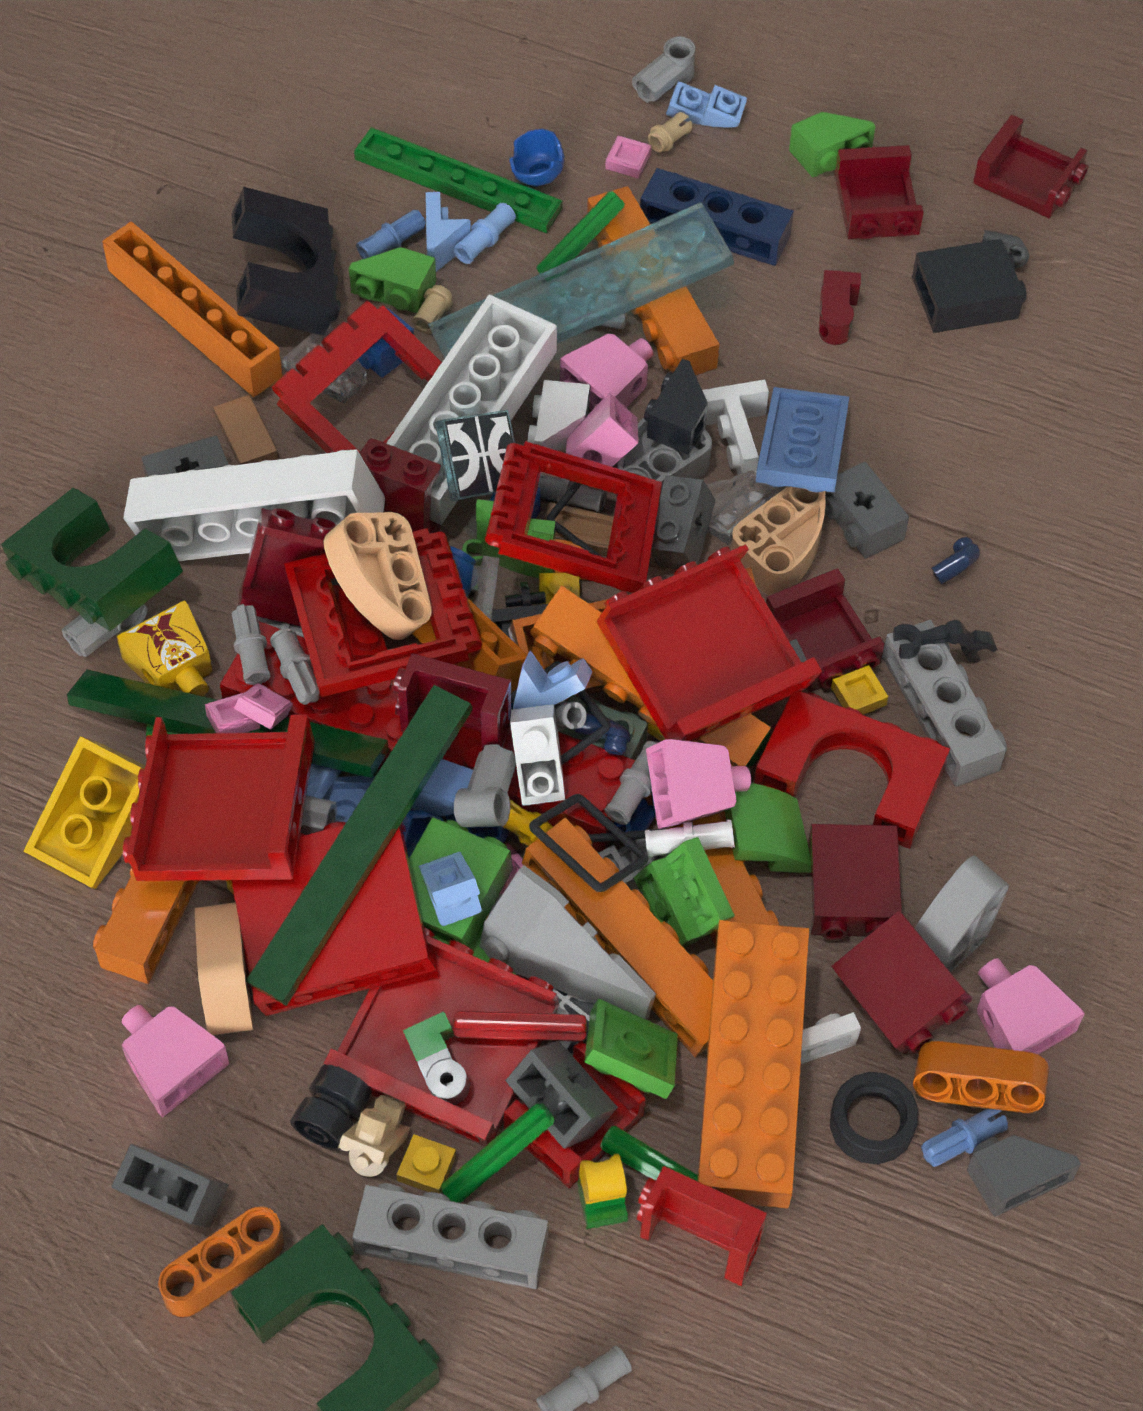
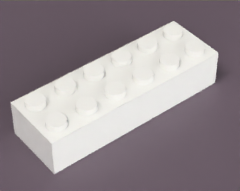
[387,294,557,525]
[123,449,385,561]

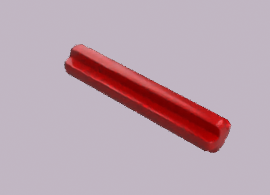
[453,1011,587,1042]

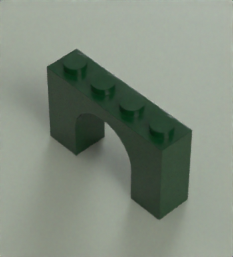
[1,487,183,631]
[231,1224,441,1411]

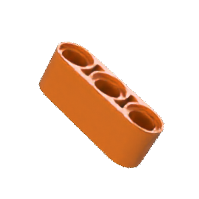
[913,1041,1049,1113]
[158,1207,284,1317]

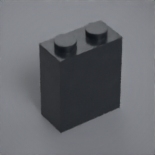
[912,239,1027,333]

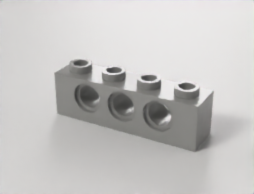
[882,620,1007,787]
[352,1183,548,1289]

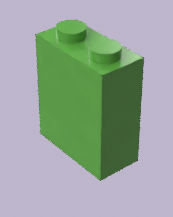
[409,817,513,948]

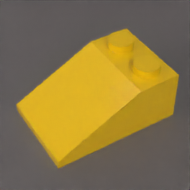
[24,736,145,889]

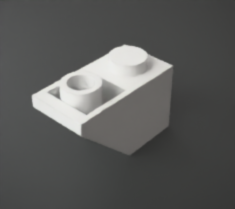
[528,380,590,452]
[510,704,565,806]

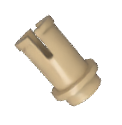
[648,112,693,152]
[412,285,452,334]

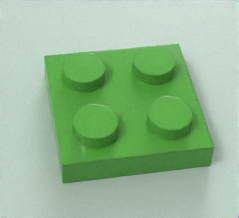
[584,998,678,1099]

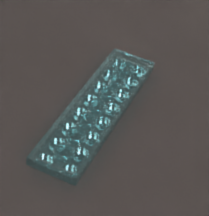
[428,202,734,359]

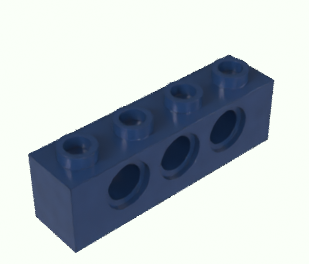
[640,168,794,266]

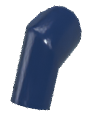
[931,537,980,585]
[575,713,631,755]

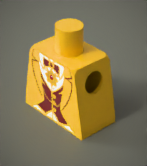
[117,600,212,696]

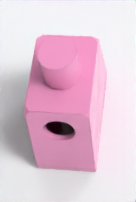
[560,334,653,410]
[562,392,639,479]
[646,739,751,829]
[977,958,1085,1054]
[122,1005,229,1118]

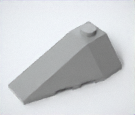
[479,865,656,1020]

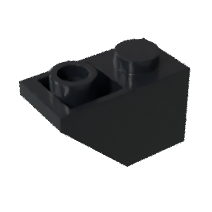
[644,359,708,455]

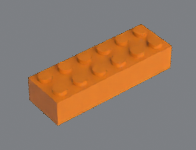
[697,920,809,1208]

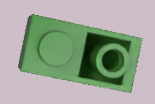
[789,112,875,178]
[349,247,436,313]

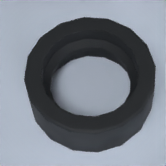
[830,1072,918,1164]

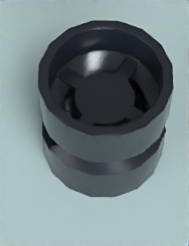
[290,1065,372,1151]

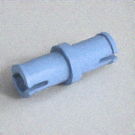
[454,203,516,264]

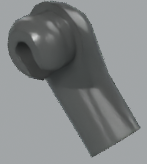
[982,230,1029,267]

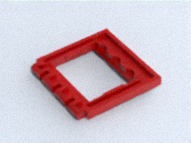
[272,301,442,453]
[485,441,662,593]
[284,528,482,697]

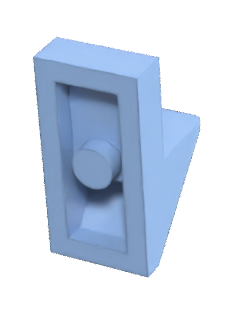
[426,192,471,272]
[513,651,593,709]
[419,851,482,926]

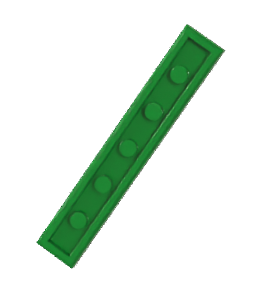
[354,127,563,233]

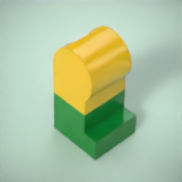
[577,1154,628,1229]

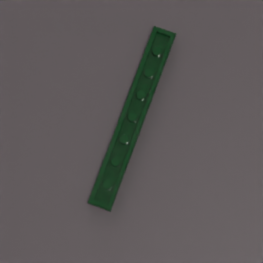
[67,669,389,778]
[246,685,473,1006]

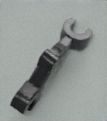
[892,620,998,663]

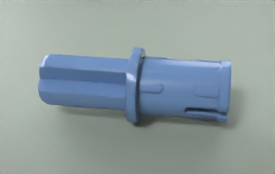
[356,210,426,259]
[921,1108,1008,1167]

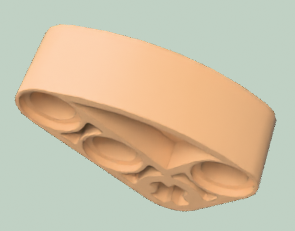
[730,486,826,595]
[324,512,432,640]
[195,902,253,1036]

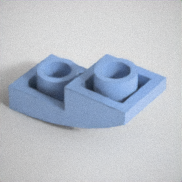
[665,81,747,128]

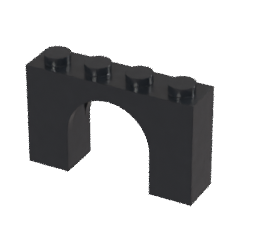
[232,186,341,336]

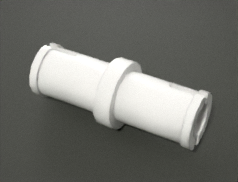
[645,820,735,858]

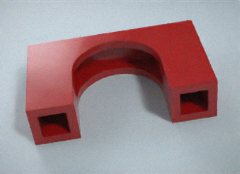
[754,691,950,849]

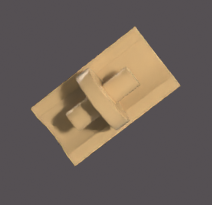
[338,1095,410,1177]

